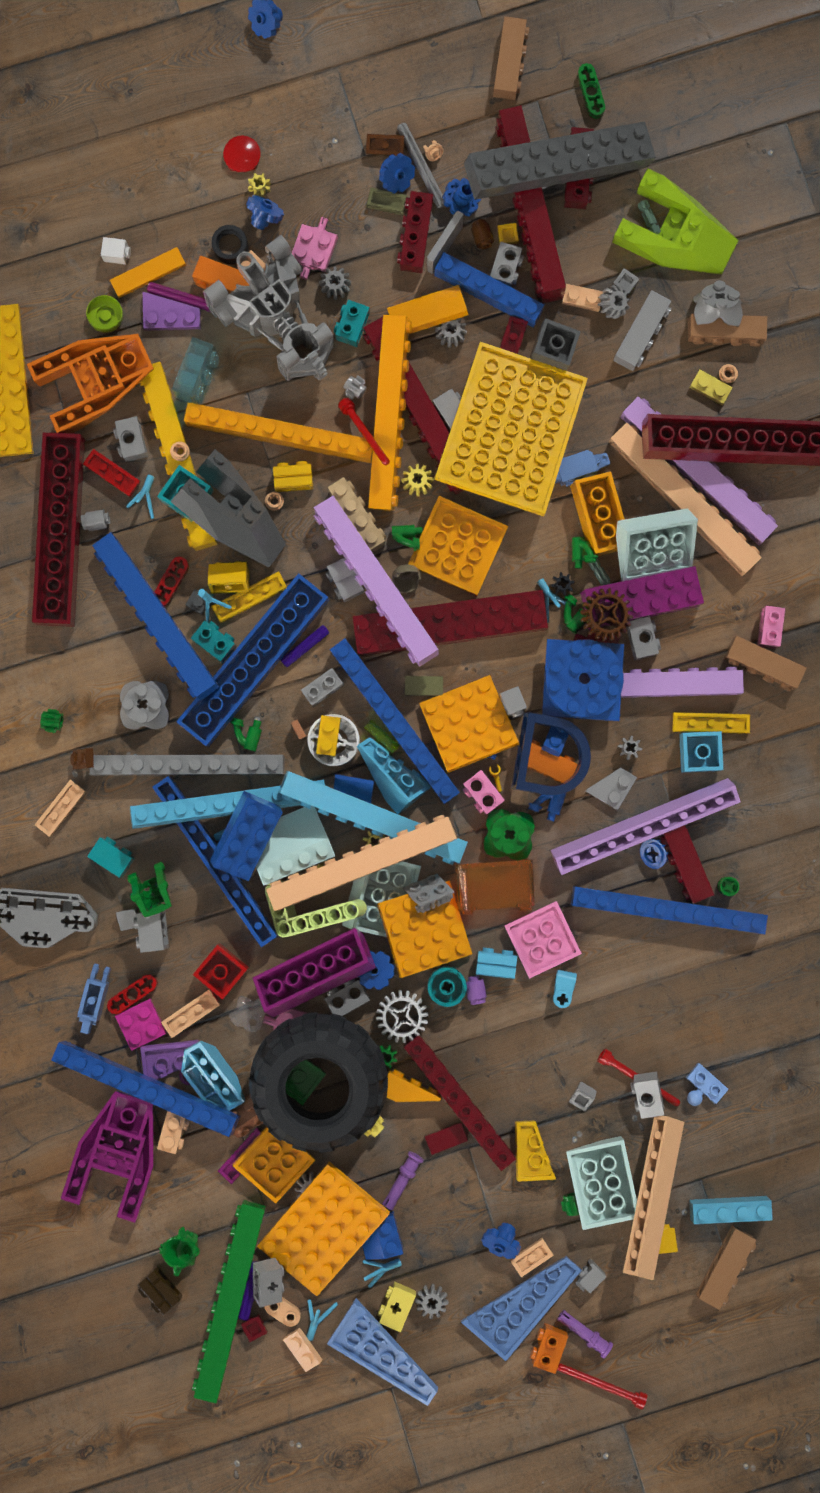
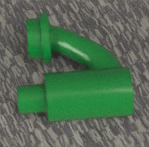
[392,525,423,552]
[572,537,598,569]
[564,594,587,634]
[230,718,262,752]

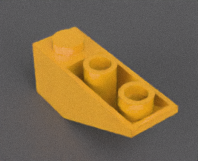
[387,1069,441,1102]

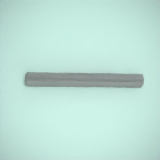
[397,123,444,208]

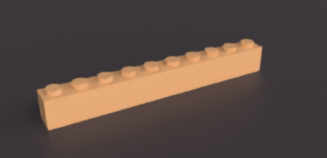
[609,423,762,576]
[266,815,458,911]

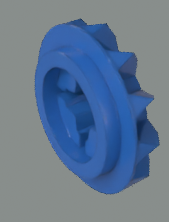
[640,838,669,869]

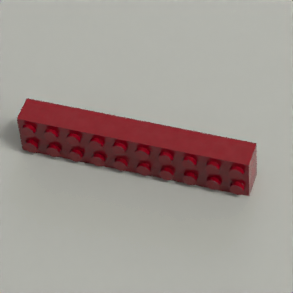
[495,105,566,304]
[642,414,820,466]
[32,432,85,627]
[352,590,548,657]

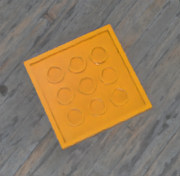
[408,496,508,596]
[419,675,519,773]
[377,880,472,978]

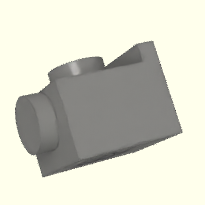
[575,1258,607,1293]

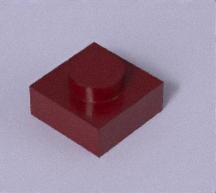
[241,1314,268,1342]

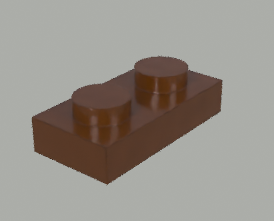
[366,134,405,156]
[70,748,94,770]

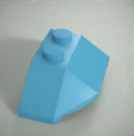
[181,1041,245,1111]

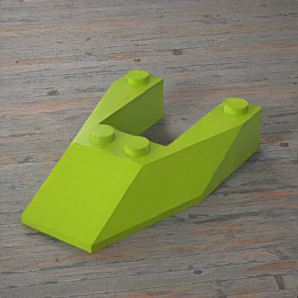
[612,168,738,275]

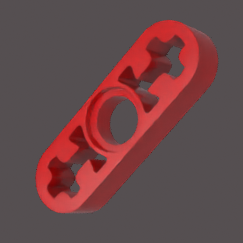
[154,556,189,607]
[107,974,158,1014]

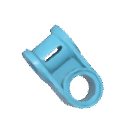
[553,970,577,1008]

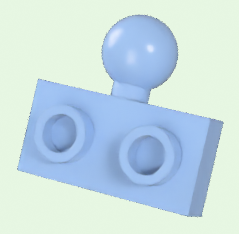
[685,1063,728,1106]

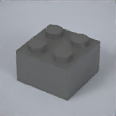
[530,318,581,371]

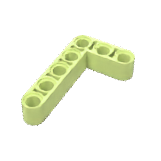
[265,881,367,938]

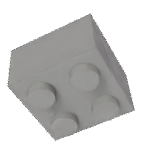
[134,911,169,953]

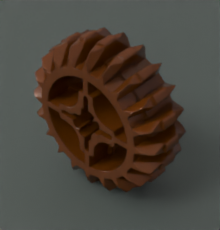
[580,588,633,641]

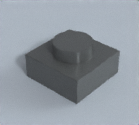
[185,589,205,615]

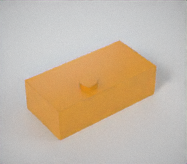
[570,471,625,556]

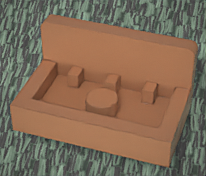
[230,1094,263,1138]

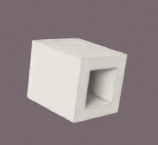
[101,237,131,265]

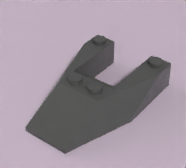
[171,449,286,567]

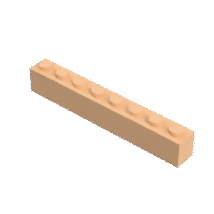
[623,1116,684,1280]

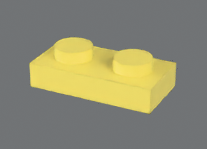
[689,370,733,406]

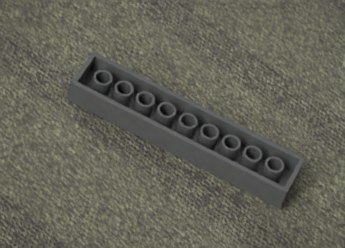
[464,121,656,200]

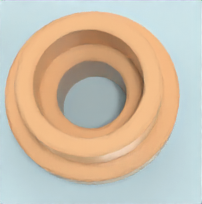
[719,364,738,384]
[170,442,190,461]
[265,492,284,511]

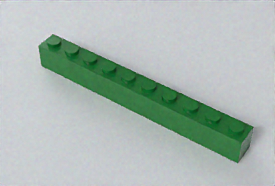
[192,1200,266,1404]

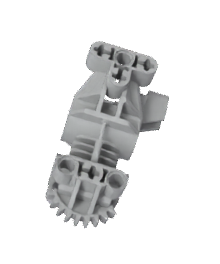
[203,235,334,381]

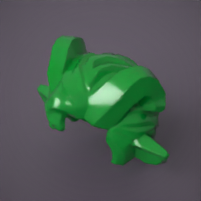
[159,1227,200,1277]

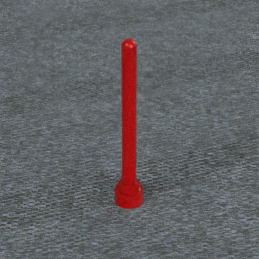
[338,398,390,466]
[597,1048,680,1107]
[557,1363,648,1410]

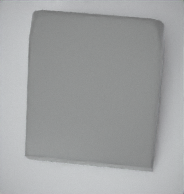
[116,908,137,931]
[569,1082,597,1112]

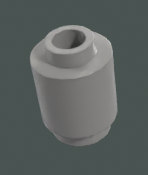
[81,509,110,531]

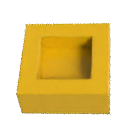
[497,223,519,245]

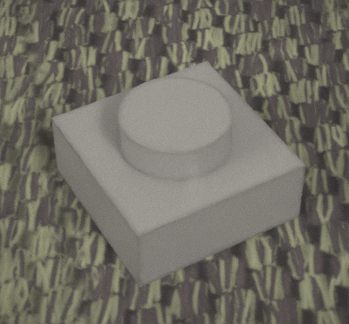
[612,268,639,296]

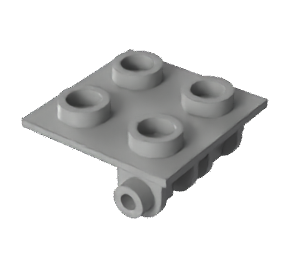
[403,874,454,913]

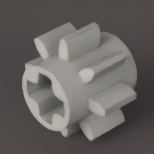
[343,375,367,400]
[617,736,642,760]

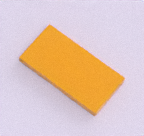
[387,285,468,334]

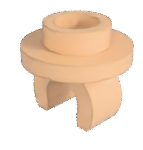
[423,140,443,162]

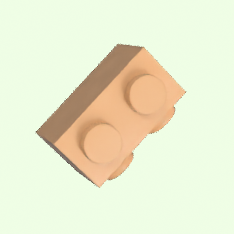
[157,1111,190,1154]

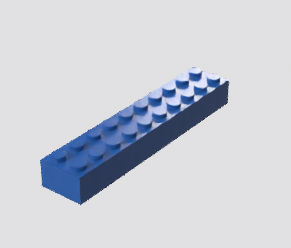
[176,573,330,748]

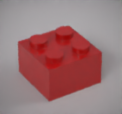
[193,943,249,1000]

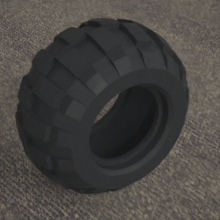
[249,1012,388,1153]

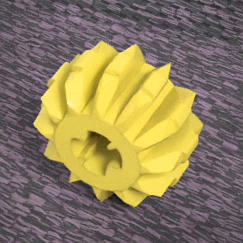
[401,464,434,497]

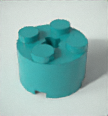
[428,966,467,1007]

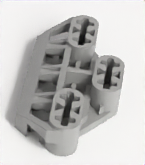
[0,888,98,948]

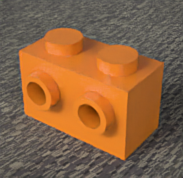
[530,1323,568,1374]

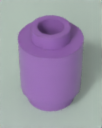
[466,975,487,1005]

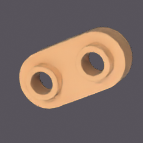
[265,1297,301,1327]

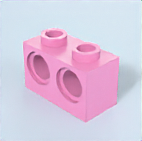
[757,606,785,649]
[462,770,505,815]

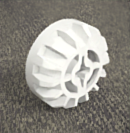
[308,714,360,766]

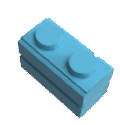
[476,947,517,979]

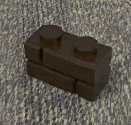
[137,1266,183,1315]

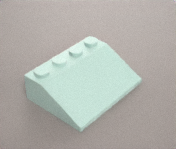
[616,508,698,581]
[256,806,335,886]
[342,861,421,937]
[566,1136,637,1230]

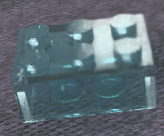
[171,337,219,404]

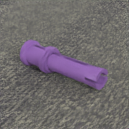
[382,1151,424,1210]
[557,1310,613,1358]

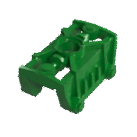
[127,862,172,917]

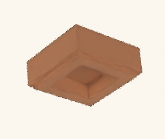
[291,720,307,741]

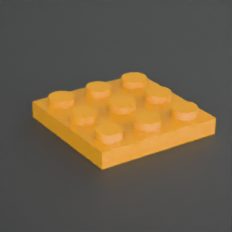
[232,1127,315,1204]

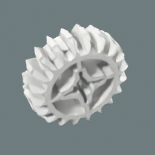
[376,990,428,1043]

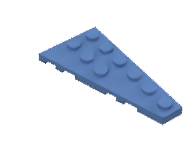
[461,1256,582,1361]
[327,1298,438,1406]

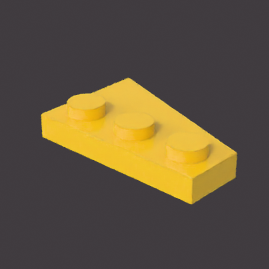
[515,1120,556,1182]

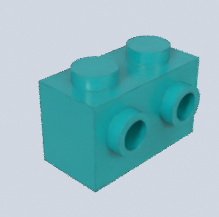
[333,300,370,347]
[191,620,237,664]
[87,836,135,878]

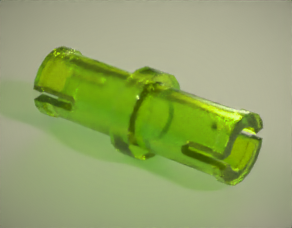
[364,720,400,754]

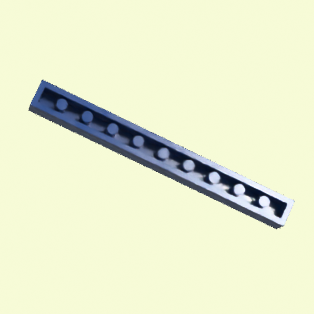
[92,532,219,700]
[330,638,460,804]
[152,776,279,947]
[571,886,768,934]
[51,1041,241,1137]

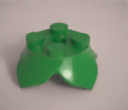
[483,809,535,860]

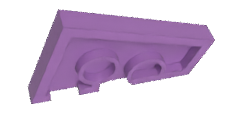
[143,292,201,331]
[140,1040,199,1080]

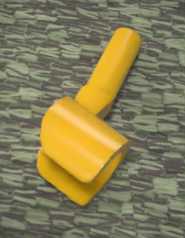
[489,764,502,792]

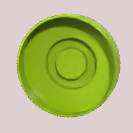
[86,295,123,333]

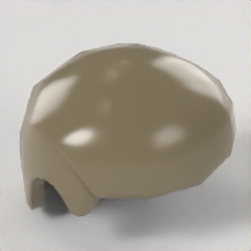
[392,564,421,593]

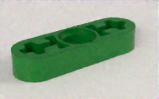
[577,63,605,119]

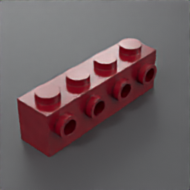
[564,127,594,209]
[397,191,433,273]

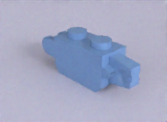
[555,450,610,487]
[78,964,111,1034]

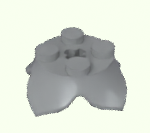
[693,280,743,327]
[120,681,169,730]

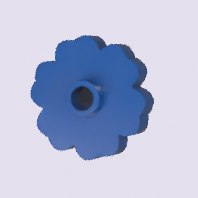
[248,0,283,39]
[379,153,415,194]
[442,178,481,217]
[246,195,284,230]
[358,951,395,990]
[481,1223,521,1259]

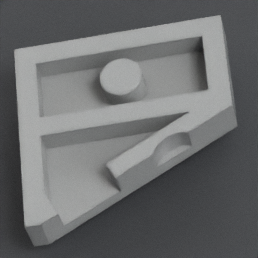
[585,768,637,810]

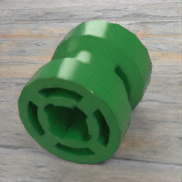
[717,877,739,896]

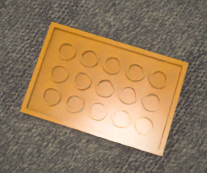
[257,1161,390,1296]

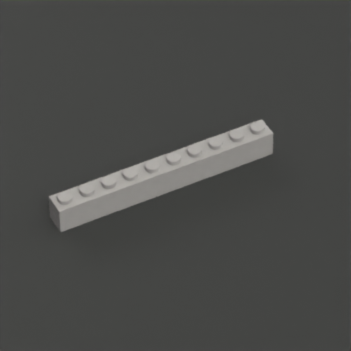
[90,755,285,776]

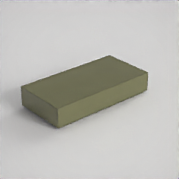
[367,188,407,215]
[405,676,443,696]

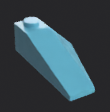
[357,738,431,814]

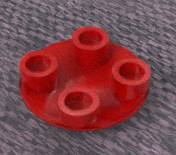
[223,135,261,172]

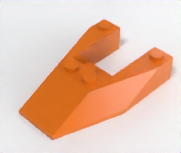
[27,334,154,434]

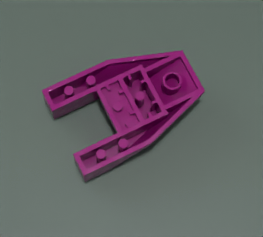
[61,1091,154,1223]

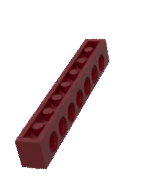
[404,1035,516,1171]

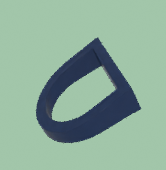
[511,712,591,795]

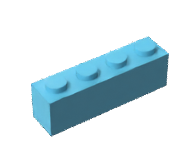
[689,1196,773,1224]

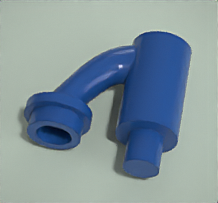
[528,793,567,822]

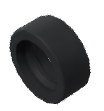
[212,225,248,264]

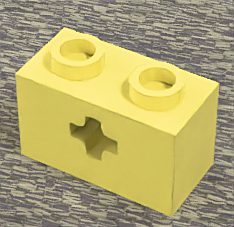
[377,1282,416,1332]

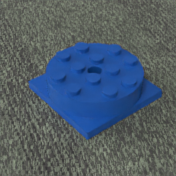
[542,639,624,721]

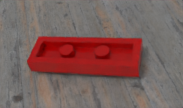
[83,449,141,497]

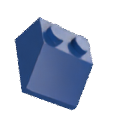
[333,774,375,804]
[362,1211,403,1260]

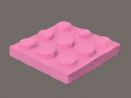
[504,901,582,979]

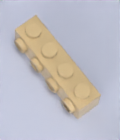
[328,477,386,553]

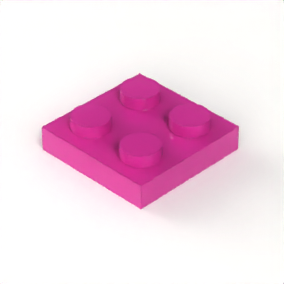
[115,998,167,1051]

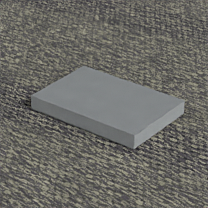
[427,211,464,274]

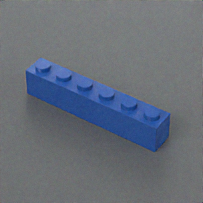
[434,252,544,328]

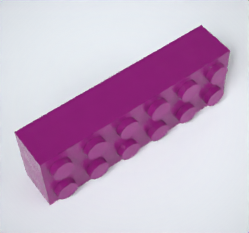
[580,566,704,630]
[252,928,376,1017]

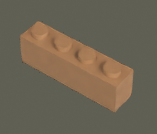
[493,16,529,100]
[688,314,767,347]
[724,636,807,691]
[696,1225,756,1310]

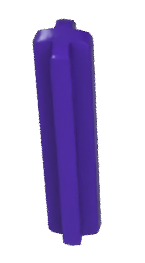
[281,625,329,667]
[238,1261,257,1320]

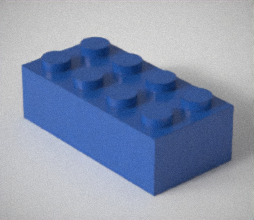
[210,791,283,881]

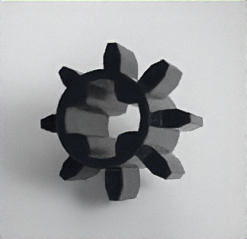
[550,572,575,596]

